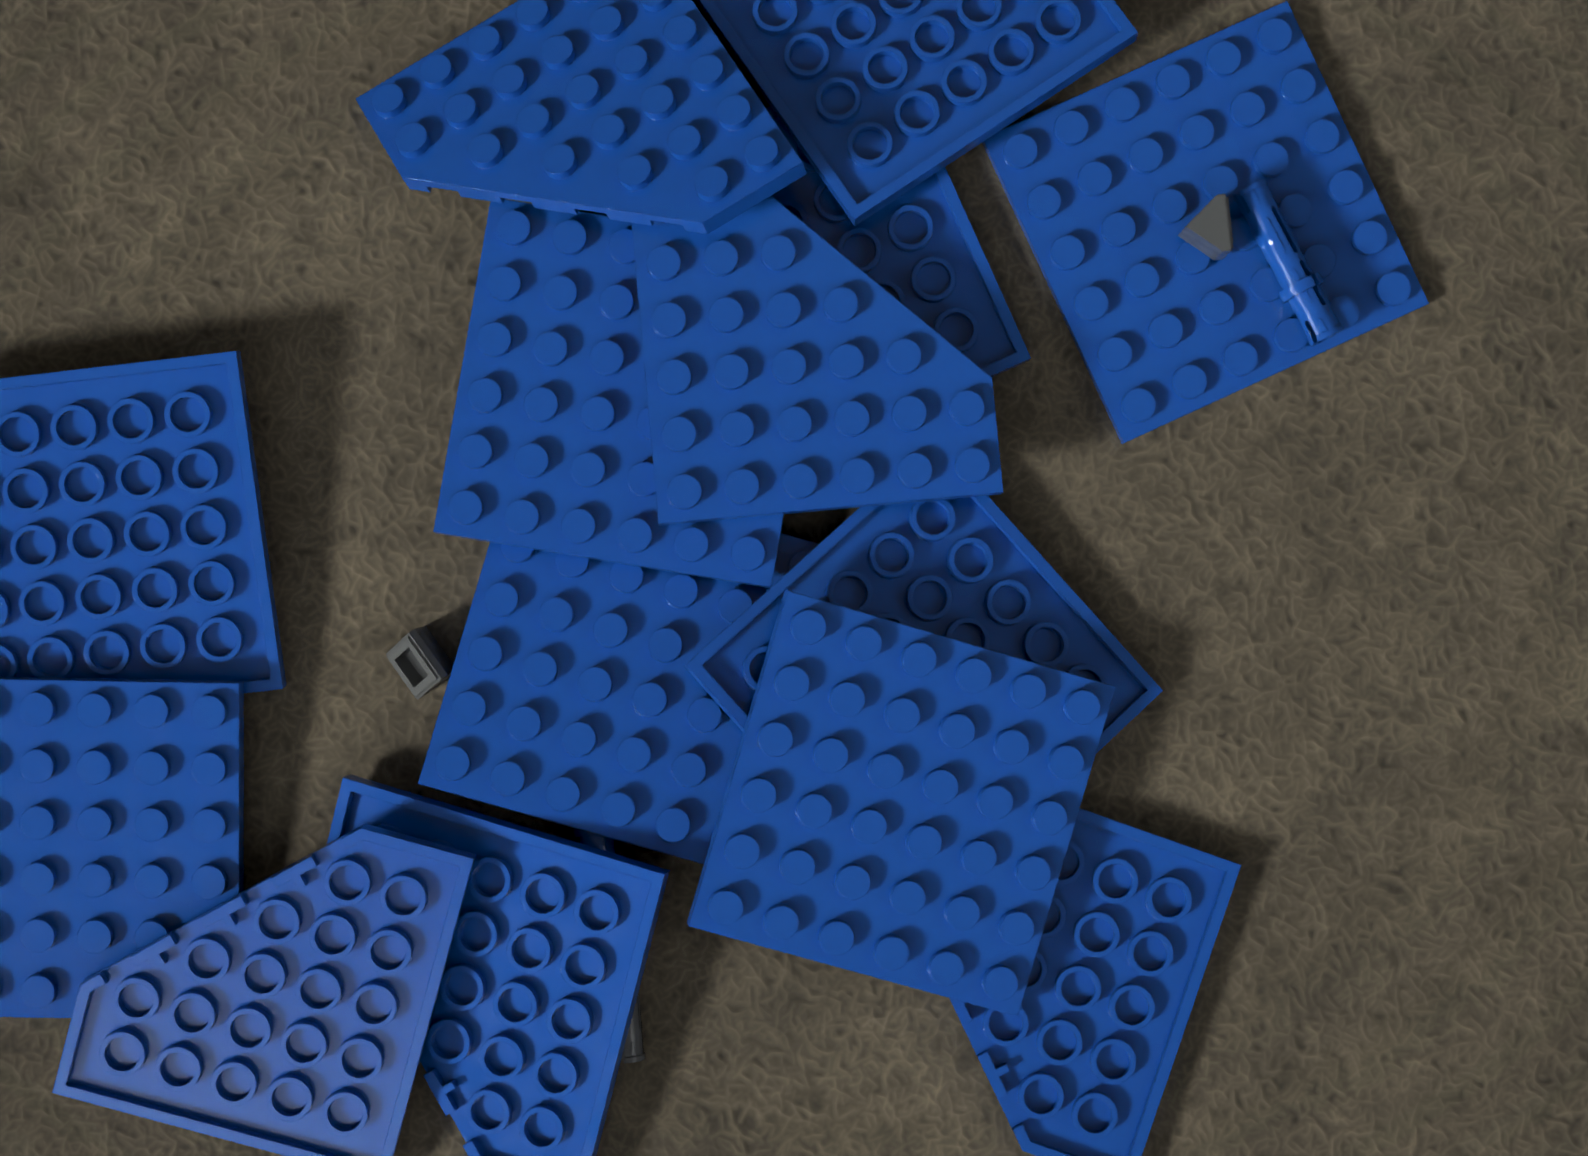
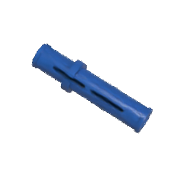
[1232,179,1344,347]

